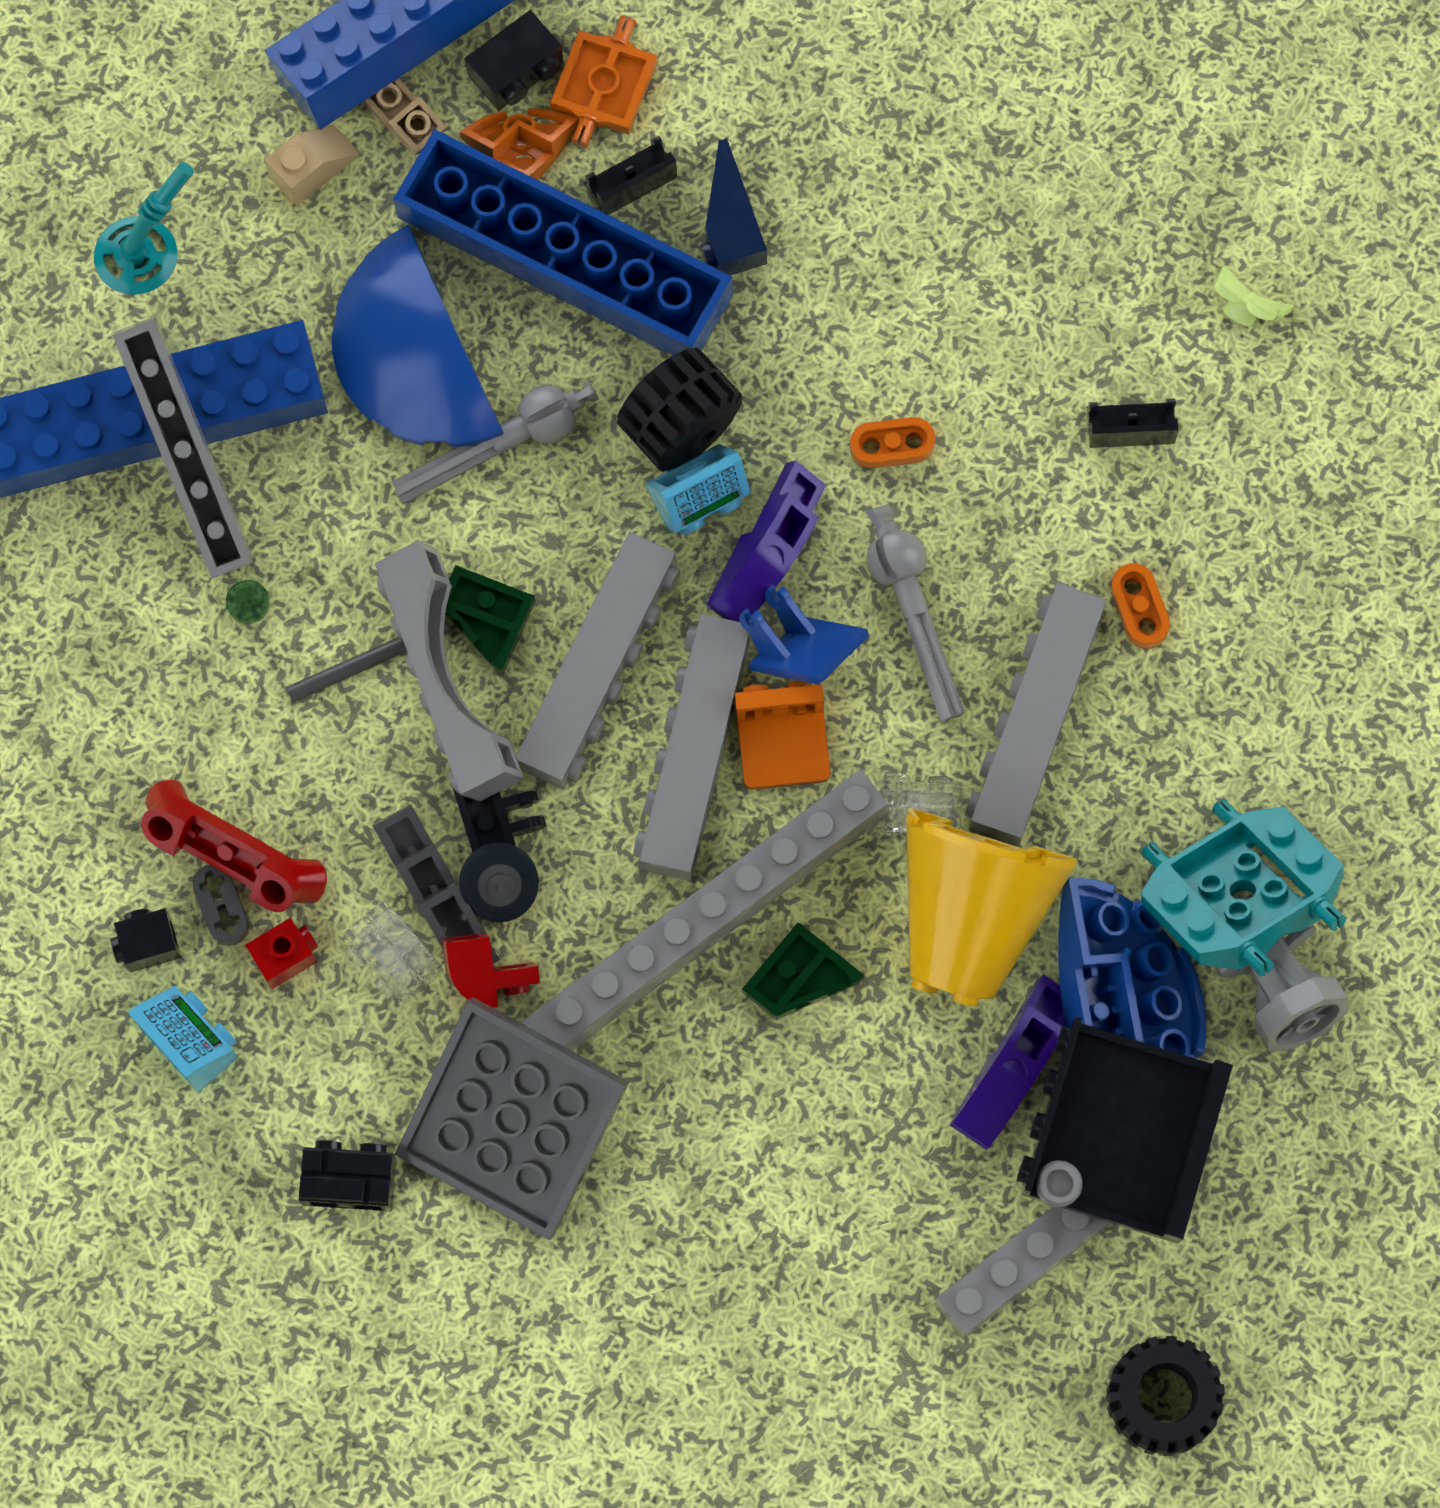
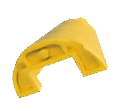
[906,808,1077,1007]

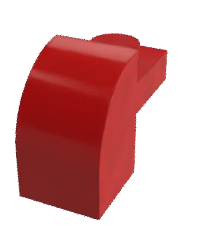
[442,933,540,1007]

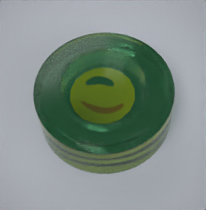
[226,580,270,624]

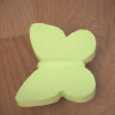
[1214,265,1294,327]

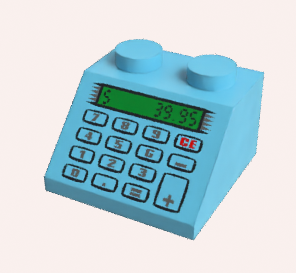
[644,444,751,535]
[128,986,238,1093]

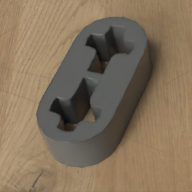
[192,865,249,946]

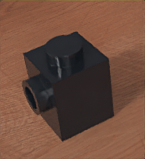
[110,908,182,972]

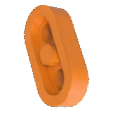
[850,417,935,468]
[1111,563,1170,649]

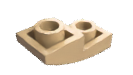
[362,78,447,155]

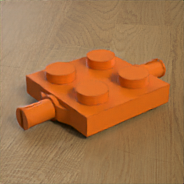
[550,15,658,148]

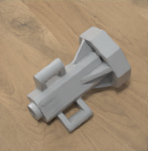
[1216,895,1348,1052]

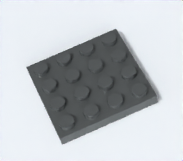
[394,997,630,1240]

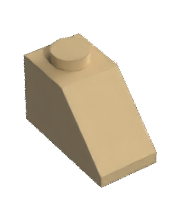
[264,125,360,207]

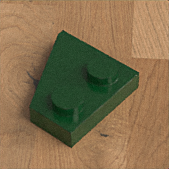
[445,565,536,675]
[742,922,864,1020]

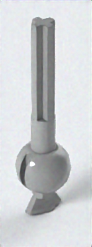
[392,380,599,504]
[866,504,965,722]

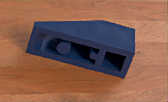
[700,138,767,276]

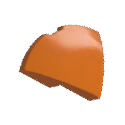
[460,108,578,180]

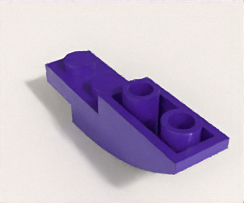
[706,460,826,622]
[949,974,1066,1150]

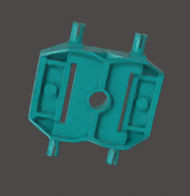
[1140,799,1346,976]

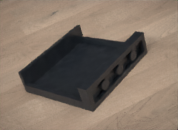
[1016,1017,1233,1244]

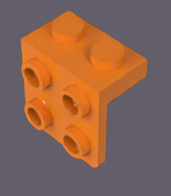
[735,680,831,790]

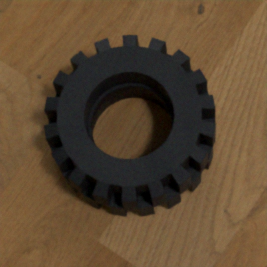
[1106,1336,1225,1456]

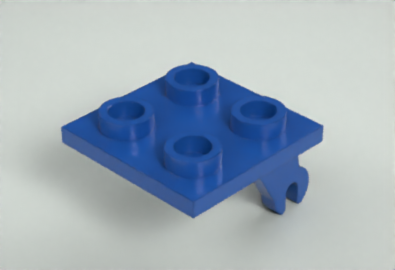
[739,585,869,685]

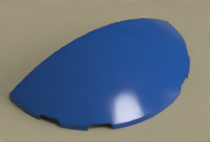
[331,224,504,447]
[1058,878,1206,1059]

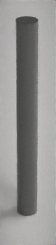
[286,620,451,703]

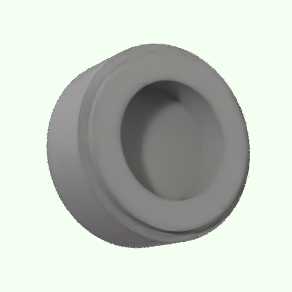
[1035,1161,1082,1208]

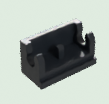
[584,136,677,215]
[1087,398,1178,448]

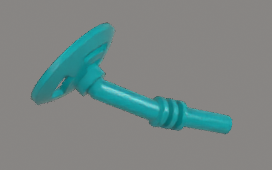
[94,162,194,295]

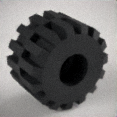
[616,347,743,472]

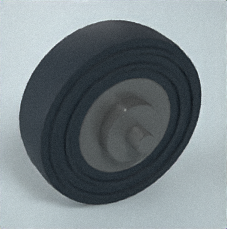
[459,842,539,923]

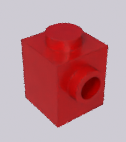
[245,917,319,989]

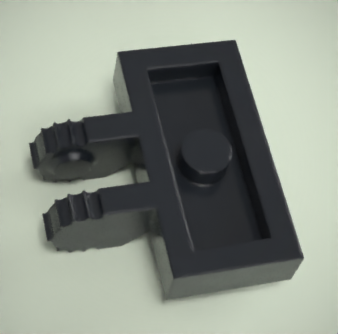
[453,788,547,852]

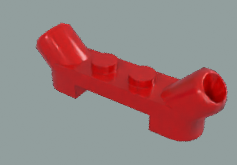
[141,780,327,912]

